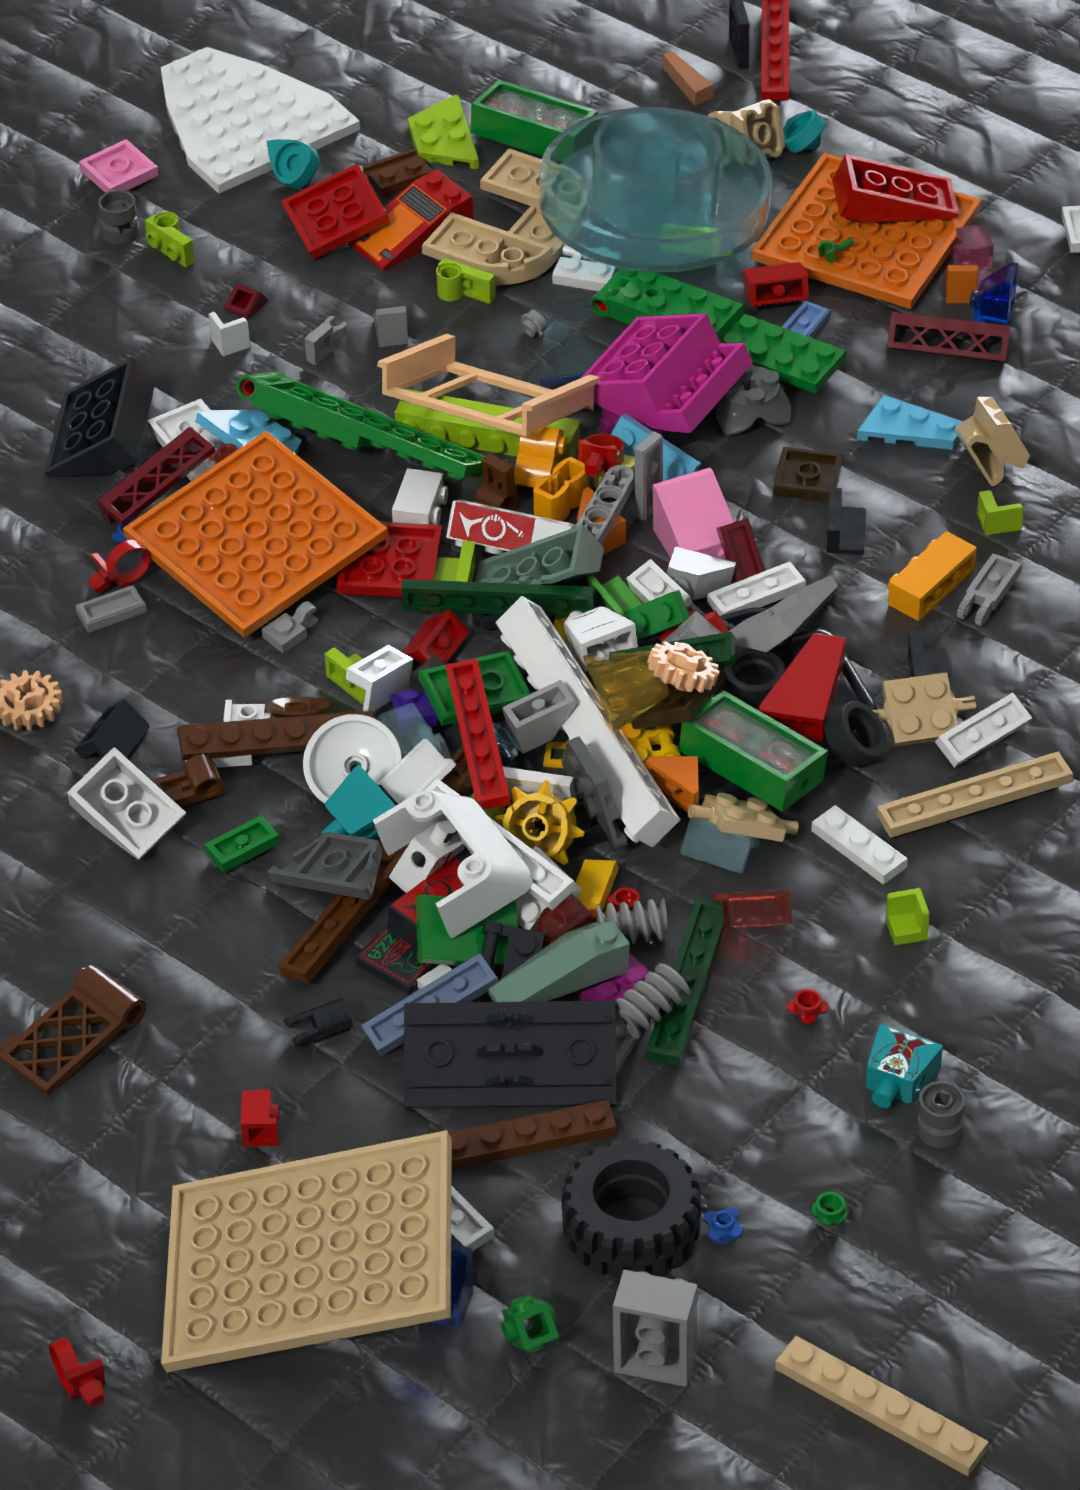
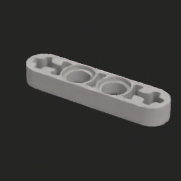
[575,465,634,546]

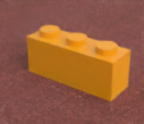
[887,531,977,622]

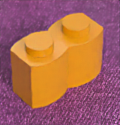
[514,426,567,489]
[533,457,589,521]

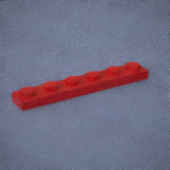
[761,0,789,102]
[445,658,511,810]

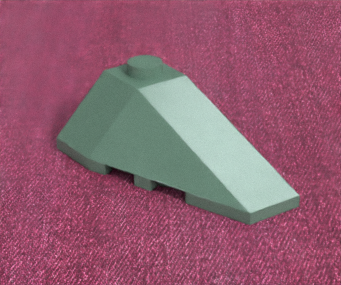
[475,525,604,584]
[488,921,630,1002]

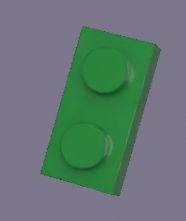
[624,590,689,640]
[204,815,280,873]

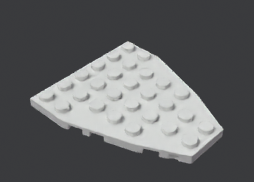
[161,47,360,194]

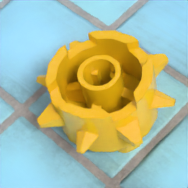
[495,780,585,865]

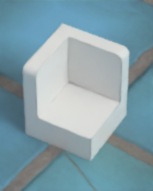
[209,312,250,356]

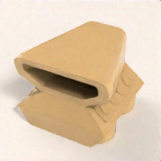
[708,99,785,168]
[955,396,1030,486]

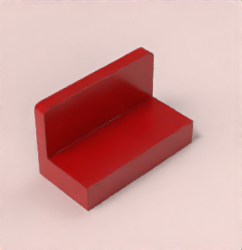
[402,609,469,669]

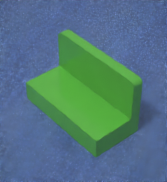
[587,574,642,618]

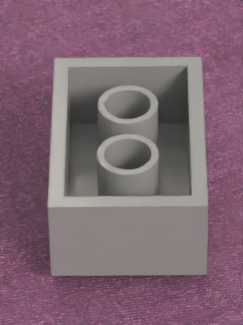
[613,1270,698,1387]

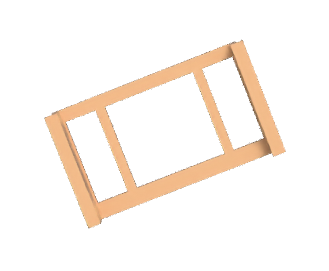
[378,334,599,437]

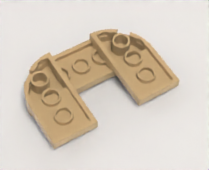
[422,149,588,287]

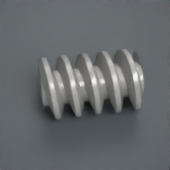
[595,898,667,944]
[615,963,691,1039]

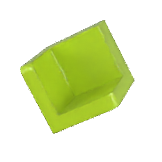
[977,490,1023,535]
[886,888,929,946]

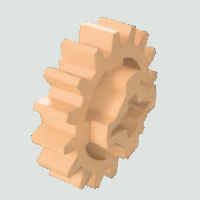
[647,642,720,692]
[0,670,63,731]

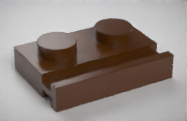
[363,149,432,197]

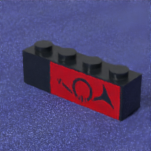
[387,847,472,950]

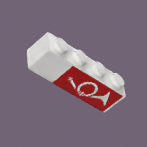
[446,500,577,554]

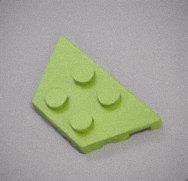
[408,94,479,169]

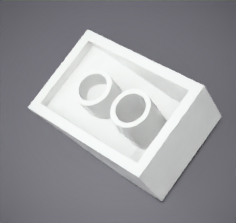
[67,747,186,860]

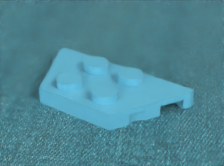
[195,410,302,455]

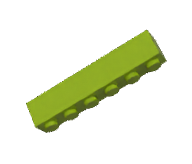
[394,389,580,463]

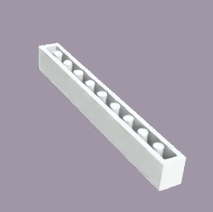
[495,596,680,847]

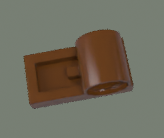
[475,453,518,511]
[151,754,225,807]

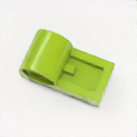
[145,211,195,268]
[436,258,496,304]

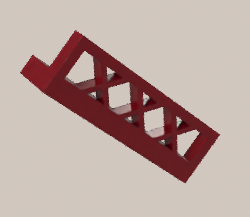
[887,312,1012,363]
[98,426,215,526]

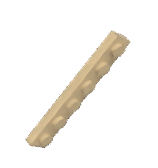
[877,751,1073,838]
[775,1336,989,1476]

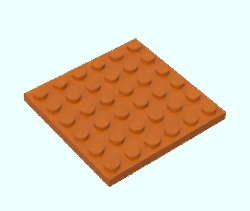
[751,152,982,309]
[123,431,388,638]

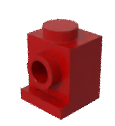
[240,1089,279,1146]

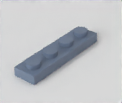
[361,953,498,1057]

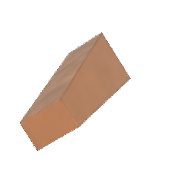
[663,50,713,106]

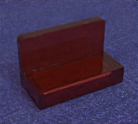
[712,889,792,928]

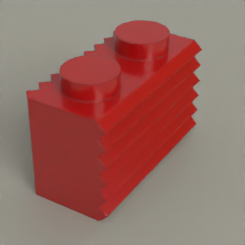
[743,262,809,307]

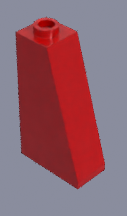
[758,633,846,743]

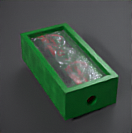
[470,80,598,165]
[679,690,828,812]

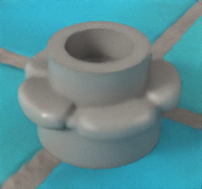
[521,310,548,337]

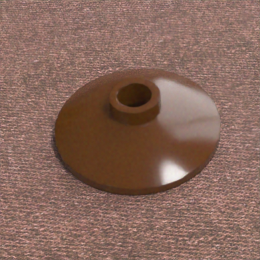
[265,697,330,717]

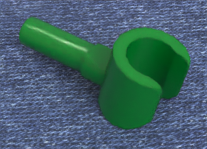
[818,238,854,263]

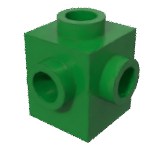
[501,1295,559,1352]

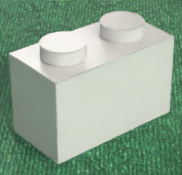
[392,468,448,525]

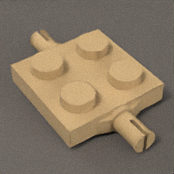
[872,672,976,747]
[688,793,798,842]

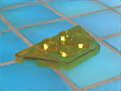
[583,651,670,731]

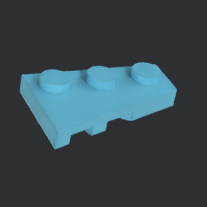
[857,395,963,450]
[611,413,701,481]

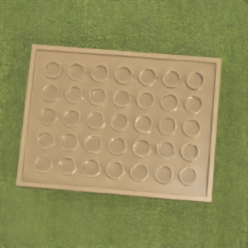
[161,1130,452,1372]

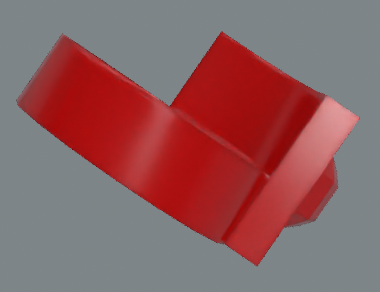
[578,433,625,476]
[88,540,151,593]
[48,1337,106,1407]

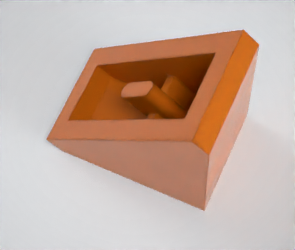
[945,265,978,303]
[646,756,699,813]

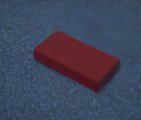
[716,518,765,583]

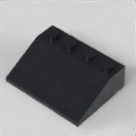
[44,357,156,477]

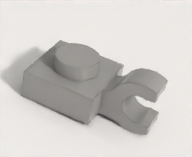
[305,316,347,365]
[261,601,318,654]

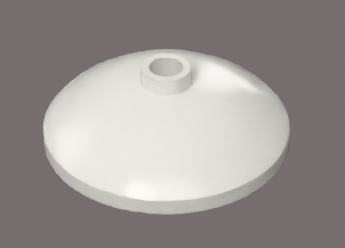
[303,714,402,804]

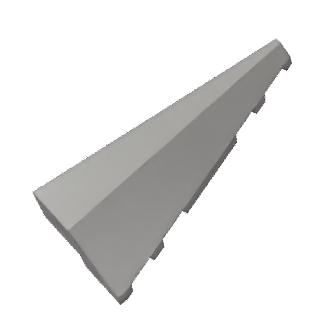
[728,575,838,652]

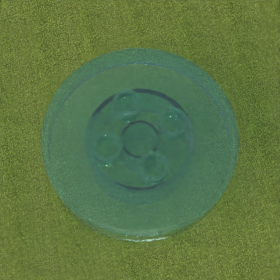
[539,107,772,272]

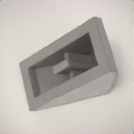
[373,306,408,347]

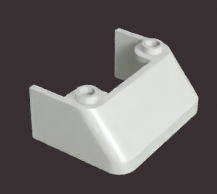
[372,790,532,939]

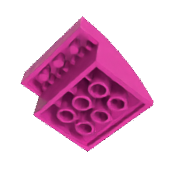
[581,313,753,433]

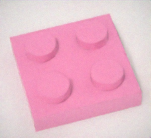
[79,139,159,193]

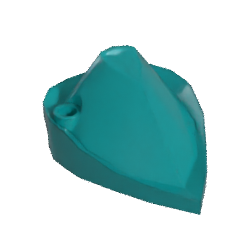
[783,110,826,153]
[266,139,320,189]

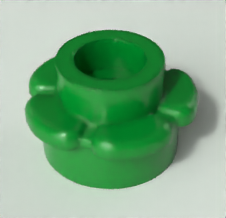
[812,1192,848,1226]

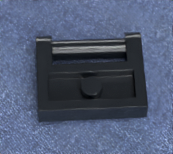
[481,921,545,994]

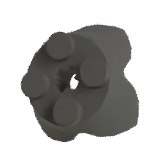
[715,365,791,436]

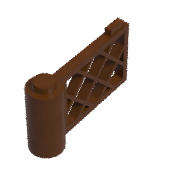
[0,965,146,1096]

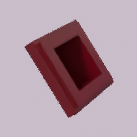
[224,282,267,319]

